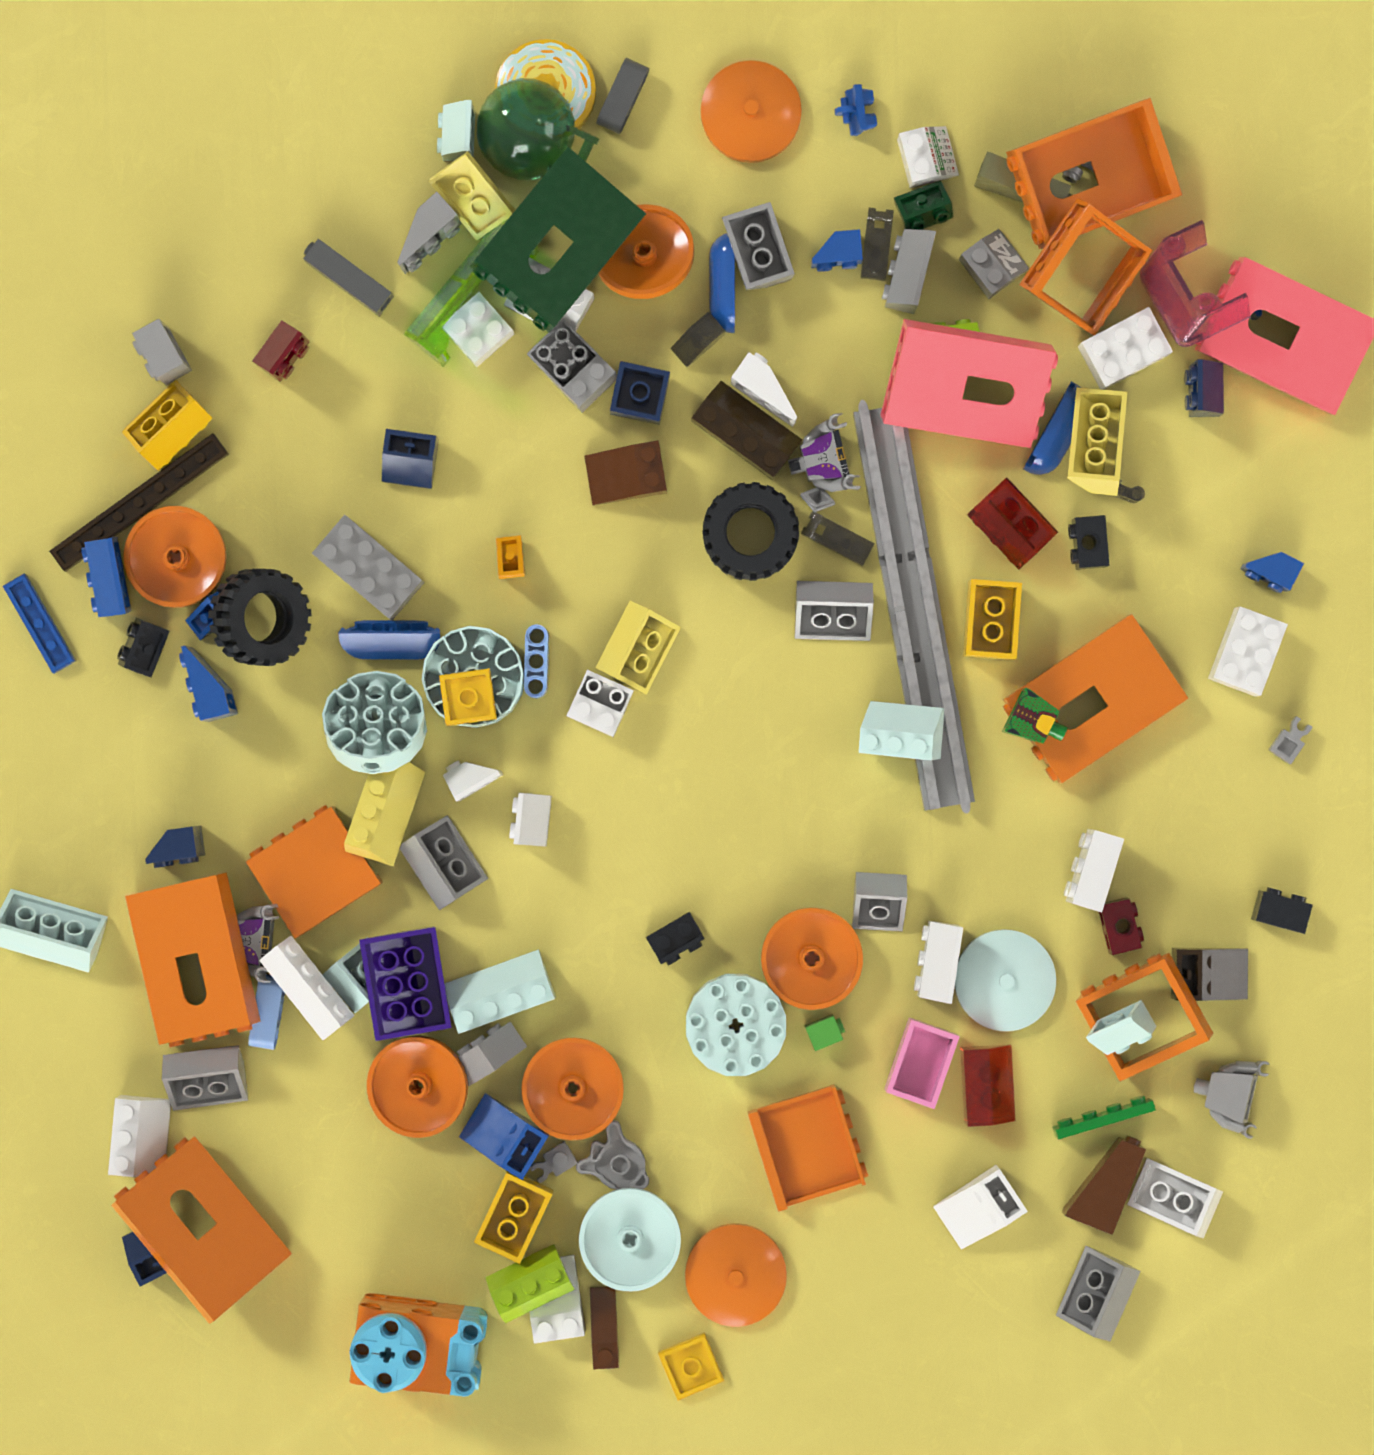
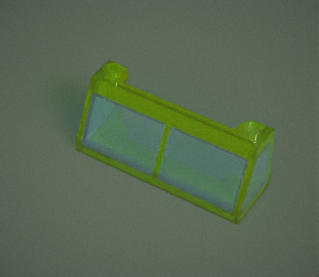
[403,220,539,367]

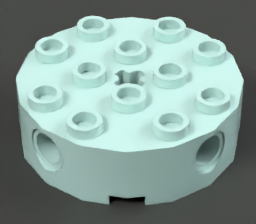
[421,626,524,728]
[322,671,427,774]
[686,974,786,1076]

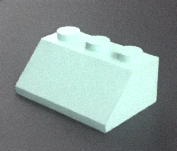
[859,701,944,761]

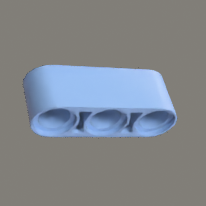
[524,624,549,699]
[248,974,285,1050]

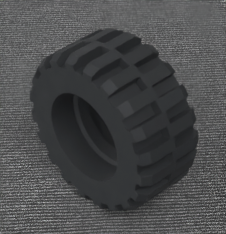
[702,482,800,581]
[208,568,312,666]

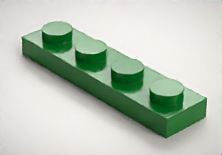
[1052,1096,1156,1140]

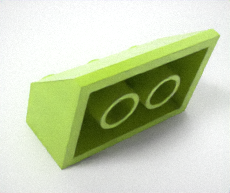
[485,1244,575,1323]

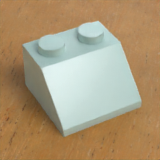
[437,100,475,161]
[323,937,369,1013]
[1086,1000,1157,1055]

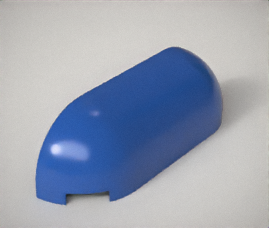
[709,233,735,333]
[1023,381,1081,475]
[338,620,440,659]

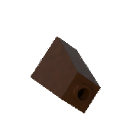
[1062,1135,1146,1235]

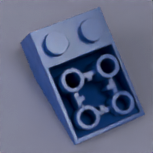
[179,646,238,722]
[459,1093,549,1180]

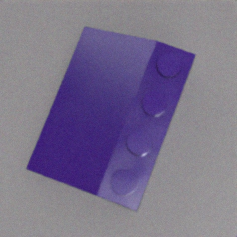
[359,926,451,1041]

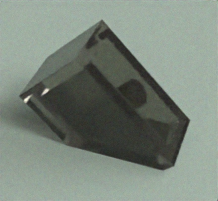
[670,311,725,368]

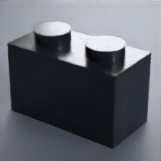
[1251,887,1313,934]

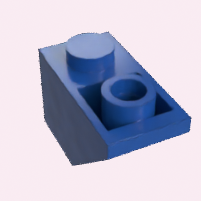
[811,229,863,272]
[1240,552,1304,593]

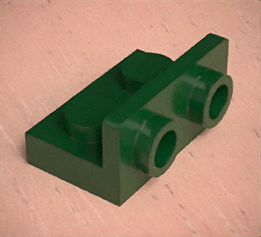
[894,180,953,230]

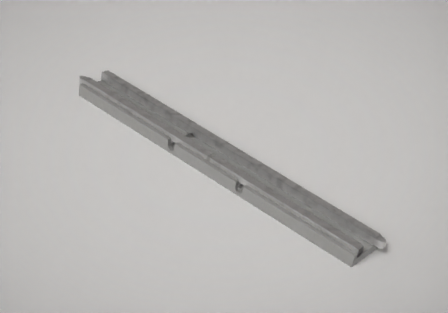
[853,400,975,813]

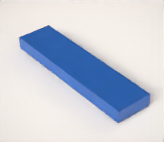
[3,573,76,674]

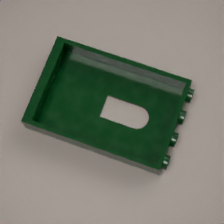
[470,147,646,333]

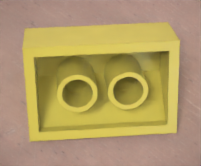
[596,601,681,695]

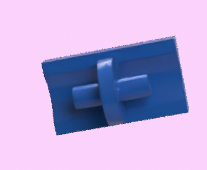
[834,84,877,136]

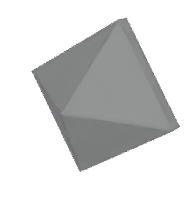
[800,488,835,512]

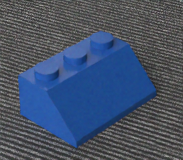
[81,536,131,618]

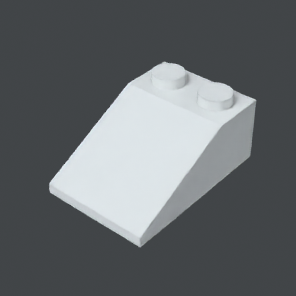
[731,353,797,427]
[1127,1158,1223,1239]
[529,1255,586,1344]

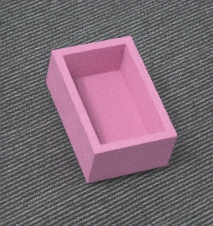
[884,1017,960,1109]

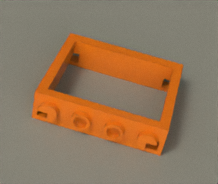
[1019,198,1153,336]
[1076,953,1214,1081]

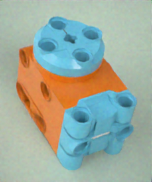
[349,1293,488,1397]

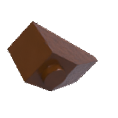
[590,1286,619,1370]

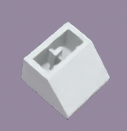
[567,670,634,737]
[510,793,552,846]

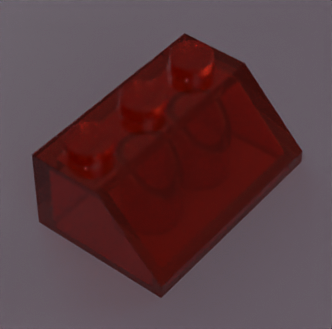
[967,477,1058,570]
[960,1045,1016,1127]

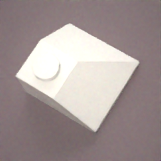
[443,760,503,801]

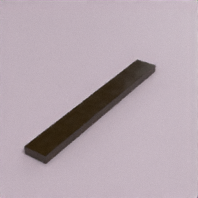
[49,433,229,572]

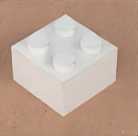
[441,292,514,367]

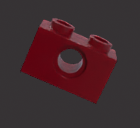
[1099,898,1144,955]

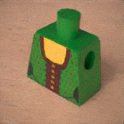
[1002,687,1068,744]

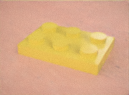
[428,151,515,241]

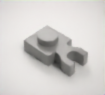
[1268,716,1313,764]
[530,1141,578,1184]

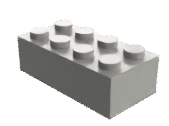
[312,515,425,620]

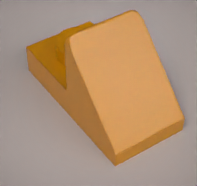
[496,535,526,579]

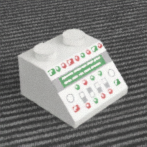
[897,126,959,188]

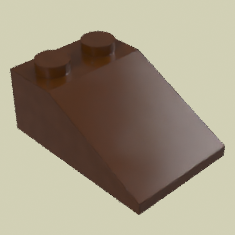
[584,440,667,506]

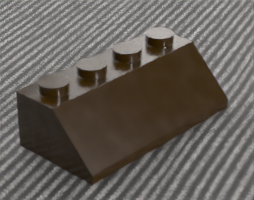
[691,381,803,481]

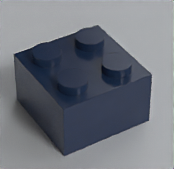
[610,361,670,425]

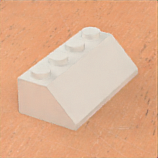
[259,936,355,1040]

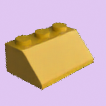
[122,380,213,471]

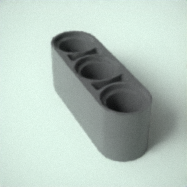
[596,57,650,134]

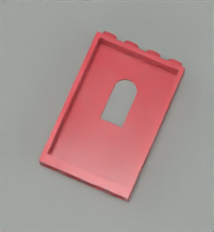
[1194,257,1374,415]
[880,319,1058,448]

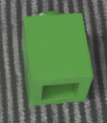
[805,1014,845,1051]

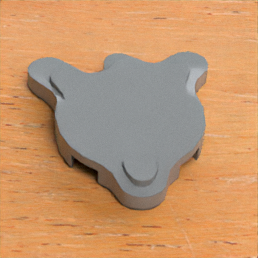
[576,1120,649,1190]

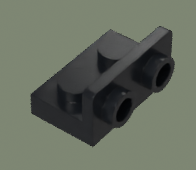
[117,618,170,678]
[646,912,705,966]

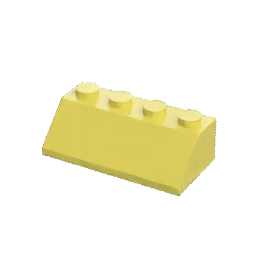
[1067,387,1127,496]
[344,762,426,866]

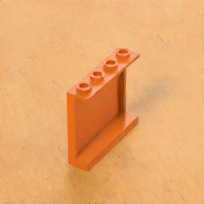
[246,805,383,938]
[747,1084,868,1212]

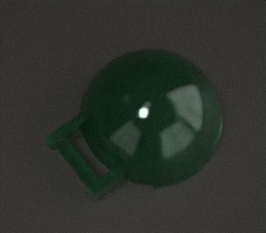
[477,78,599,180]

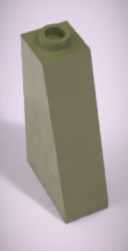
[974,151,1073,202]

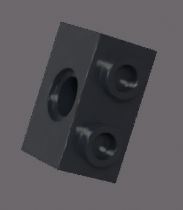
[1068,515,1110,570]

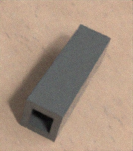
[303,239,394,317]

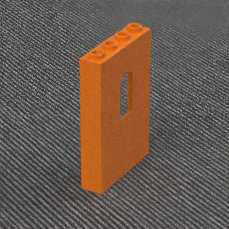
[1006,98,1182,249]
[1003,614,1189,783]
[125,872,261,1047]
[111,1136,292,1324]

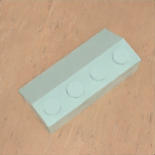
[0,889,108,972]
[445,949,556,1034]

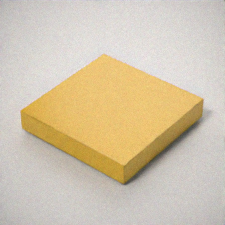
[439,668,497,726]
[658,1332,724,1400]

